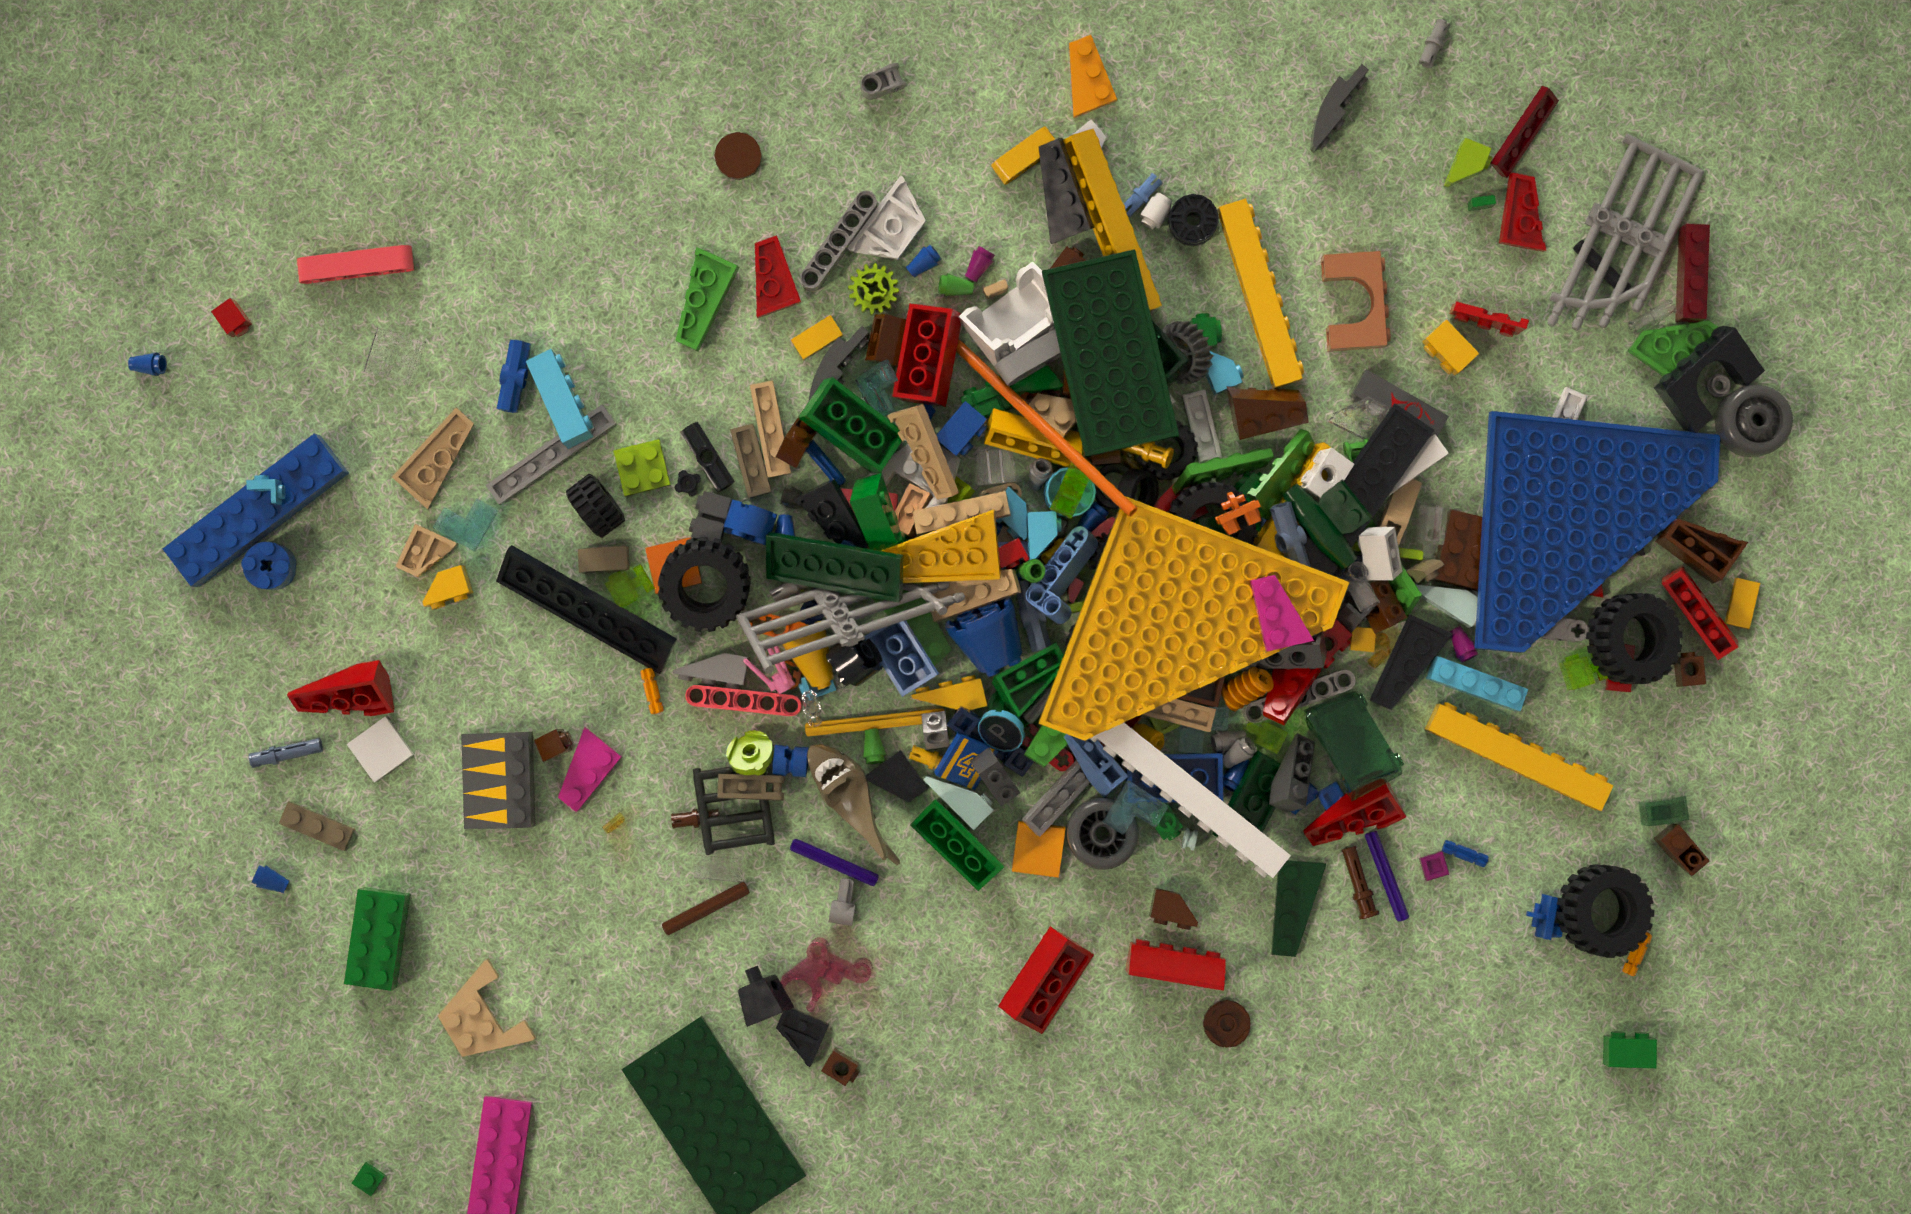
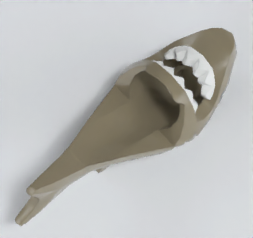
[807,744,900,865]

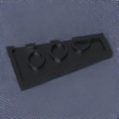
[1370,614,1453,711]

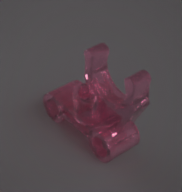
[781,937,873,1012]

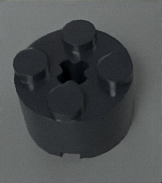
[826,638,883,686]

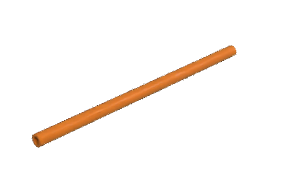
[956,340,1137,517]

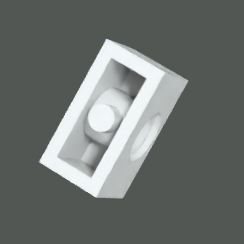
[1301,448,1354,502]

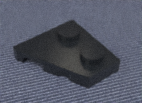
[866,750,928,802]
[776,1008,829,1067]

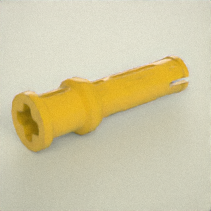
[1121,442,1174,468]

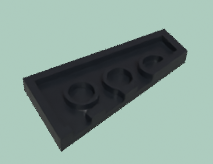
[1039,138,1094,244]
[793,479,870,549]

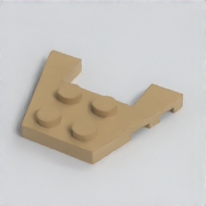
[438,958,536,1057]

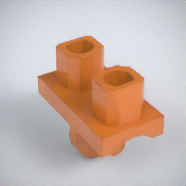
[1215,492,1261,535]

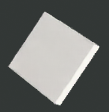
[347,716,414,783]

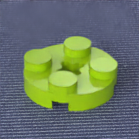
[726,730,774,775]

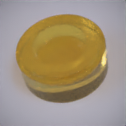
[602,812,625,834]

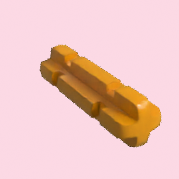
[640,668,664,714]
[1622,932,1652,976]

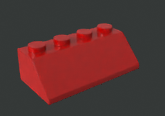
[998,926,1094,1034]
[1125,939,1226,991]

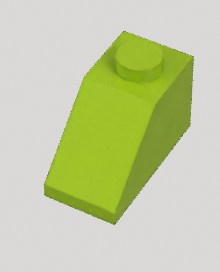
[1444,138,1492,187]

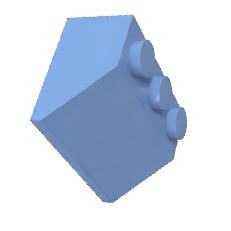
[864,620,939,697]

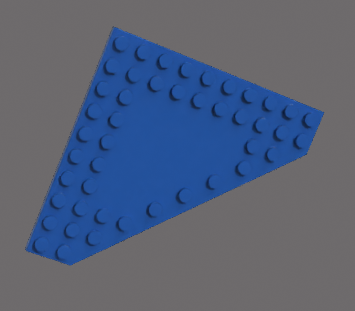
[1474,411,1720,653]

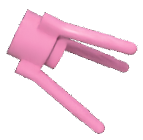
[743,646,795,694]

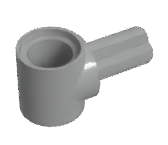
[829,878,856,926]

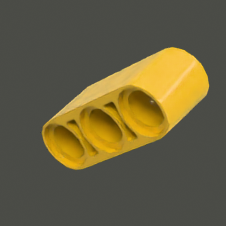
[991,126,1056,185]

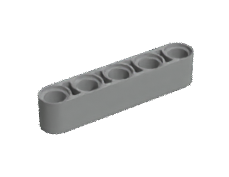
[801,191,877,292]
[994,329,1061,386]
[1242,670,1356,723]

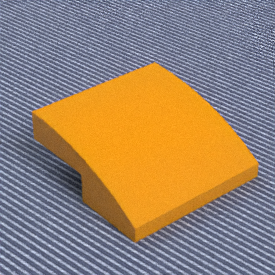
[1012,821,1065,878]

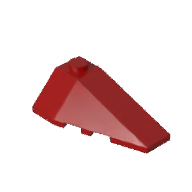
[287,660,394,716]
[1303,772,1406,846]

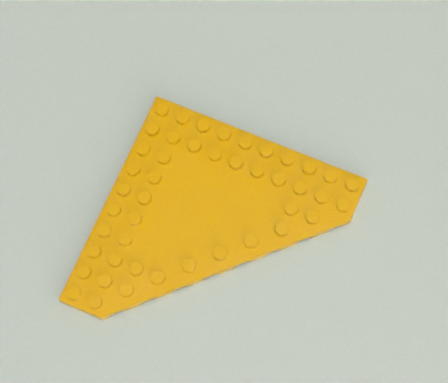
[1039,496,1349,741]

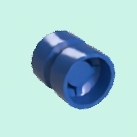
[773,745,809,777]

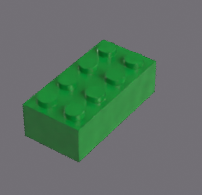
[798,377,902,474]
[344,887,411,991]

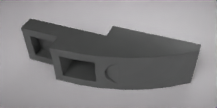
[1310,64,1369,153]
[809,326,869,400]

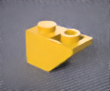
[422,565,473,610]

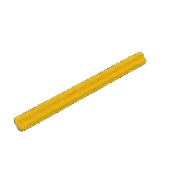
[805,708,945,737]

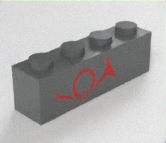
[1349,369,1449,438]

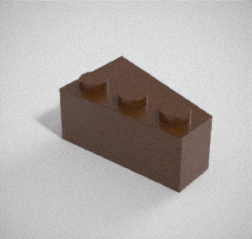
[1226,386,1309,440]
[1655,518,1749,584]

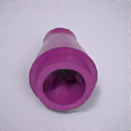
[964,246,995,283]
[1449,626,1479,663]

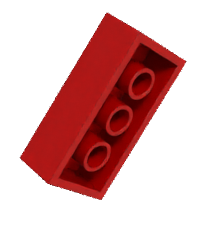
[892,303,961,407]

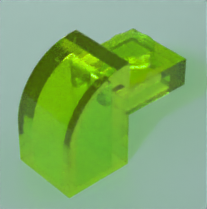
[1050,462,1089,519]

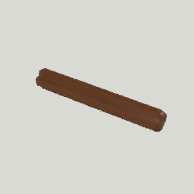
[662,882,750,935]

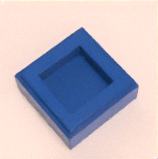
[1317,781,1344,811]

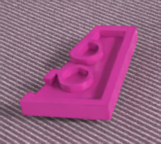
[1250,575,1314,652]
[558,727,622,812]

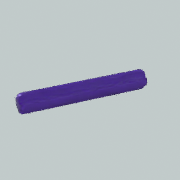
[1365,831,1409,922]
[790,839,879,886]

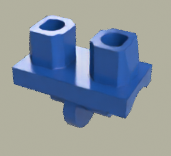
[1526,894,1563,940]

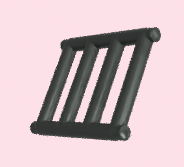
[693,766,775,855]

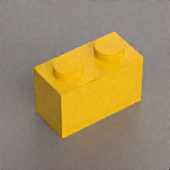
[1422,319,1479,376]

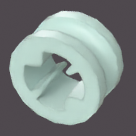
[1181,828,1198,851]

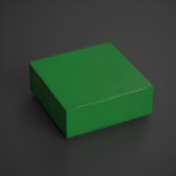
[1467,195,1496,211]

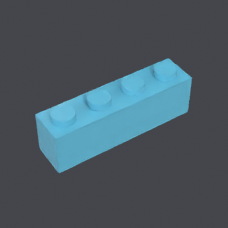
[526,349,594,449]
[1426,656,1528,711]

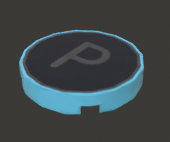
[978,710,1025,751]

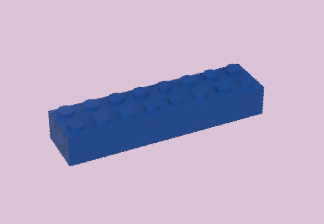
[162,433,349,588]

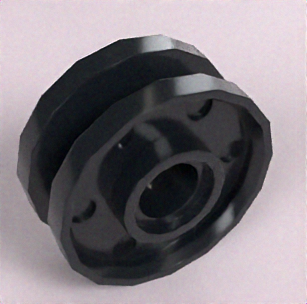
[1168,194,1219,247]

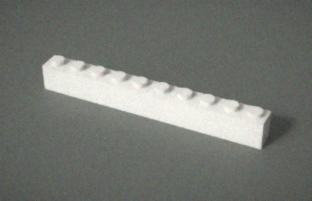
[1090,723,1291,878]

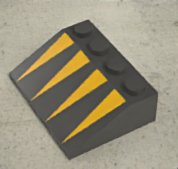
[461,732,536,829]

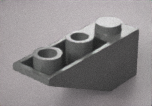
[1269,733,1315,813]

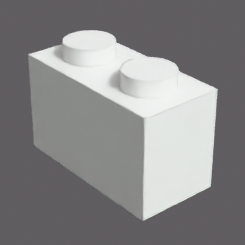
[1358,527,1402,580]

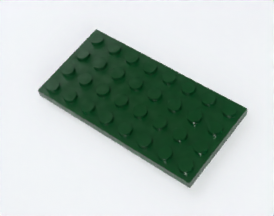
[1041,249,1179,458]
[622,1016,807,1214]

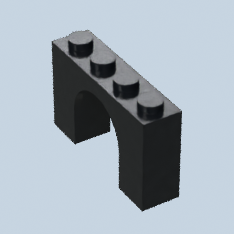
[1654,326,1765,433]

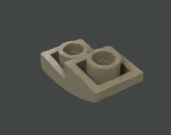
[578,546,630,574]
[1406,559,1444,584]

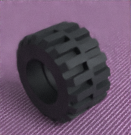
[1137,420,1198,480]
[566,474,625,538]

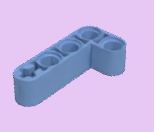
[1026,526,1098,624]

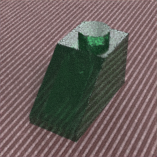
[1638,796,1689,826]

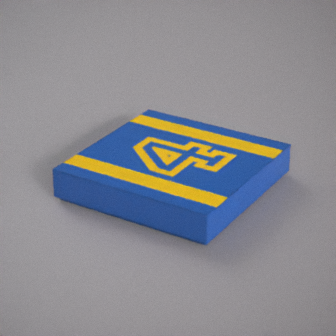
[934,733,998,790]

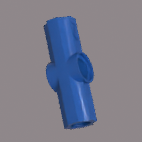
[497,340,531,413]

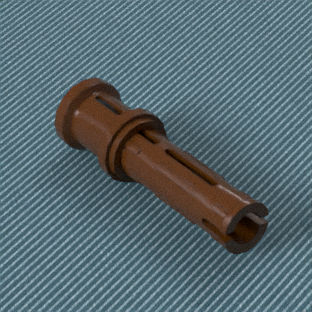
[1341,846,1380,920]

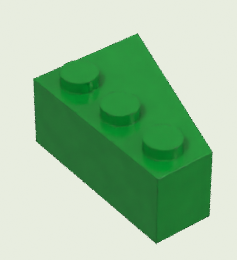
[850,472,906,551]
[992,643,1064,719]

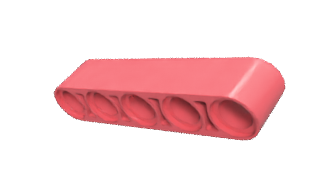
[297,245,414,284]
[685,685,803,716]

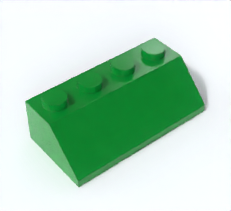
[910,798,1005,891]

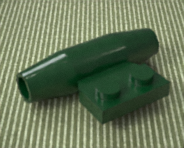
[1282,479,1372,570]

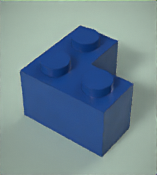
[937,401,988,457]

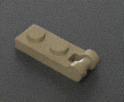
[717,774,785,801]

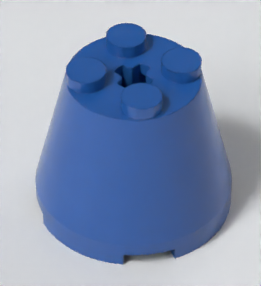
[945,597,1022,677]

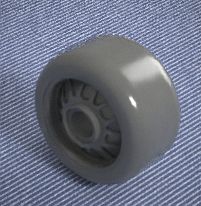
[1715,385,1793,457]
[1066,797,1139,870]

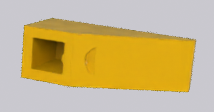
[911,675,987,710]

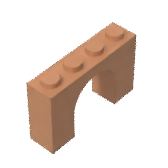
[1321,251,1391,352]

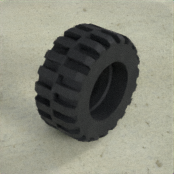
[1167,482,1259,546]
[658,537,751,632]
[1586,593,1683,684]
[1556,864,1655,958]

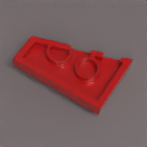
[1499,173,1546,252]

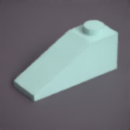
[1415,584,1478,628]
[923,776,994,830]

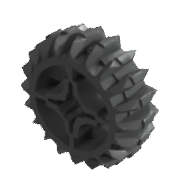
[1157,321,1214,385]

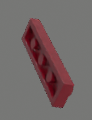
[1490,86,1559,178]

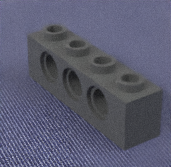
[1240,631,1327,670]

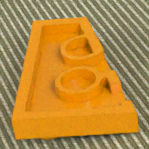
[1069,35,1117,118]

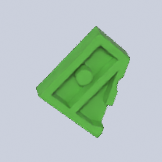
[1388,564,1422,623]

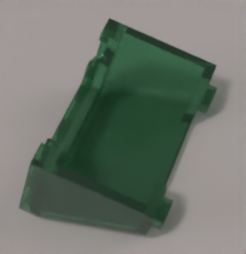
[1303,691,1404,801]

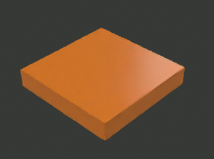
[645,537,702,594]

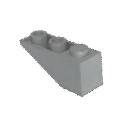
[673,653,750,689]

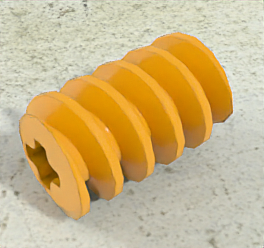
[1221,667,1274,712]

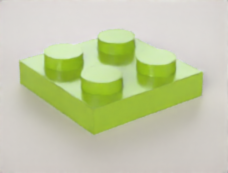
[613,439,671,497]

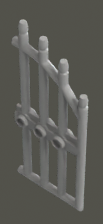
[1547,134,1705,331]
[736,581,965,674]

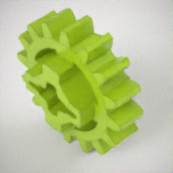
[848,263,899,316]

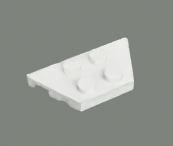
[847,176,926,260]

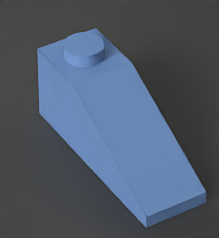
[1064,734,1128,798]

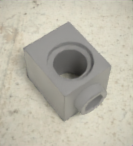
[921,711,949,750]

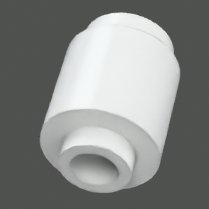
[1140,193,1173,230]

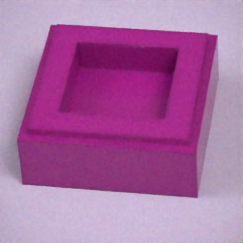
[1419,851,1449,881]

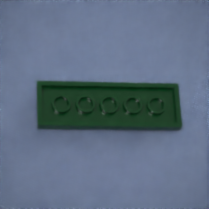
[766,532,904,603]

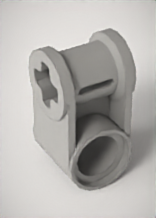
[860,63,907,100]
[1540,617,1589,642]

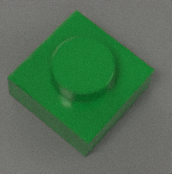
[351,1162,386,1196]

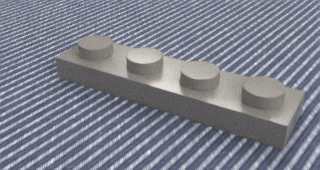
[1022,760,1090,837]

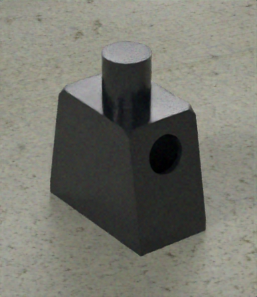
[738,966,794,1027]

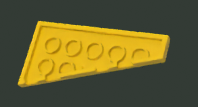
[881,509,1001,583]

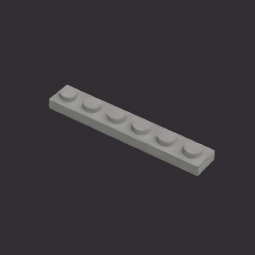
[486,404,617,505]

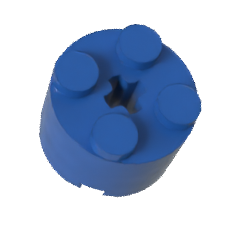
[723,500,777,545]
[241,541,297,590]

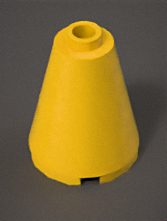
[782,621,834,690]

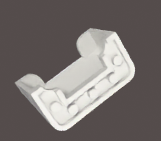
[959,262,1054,366]

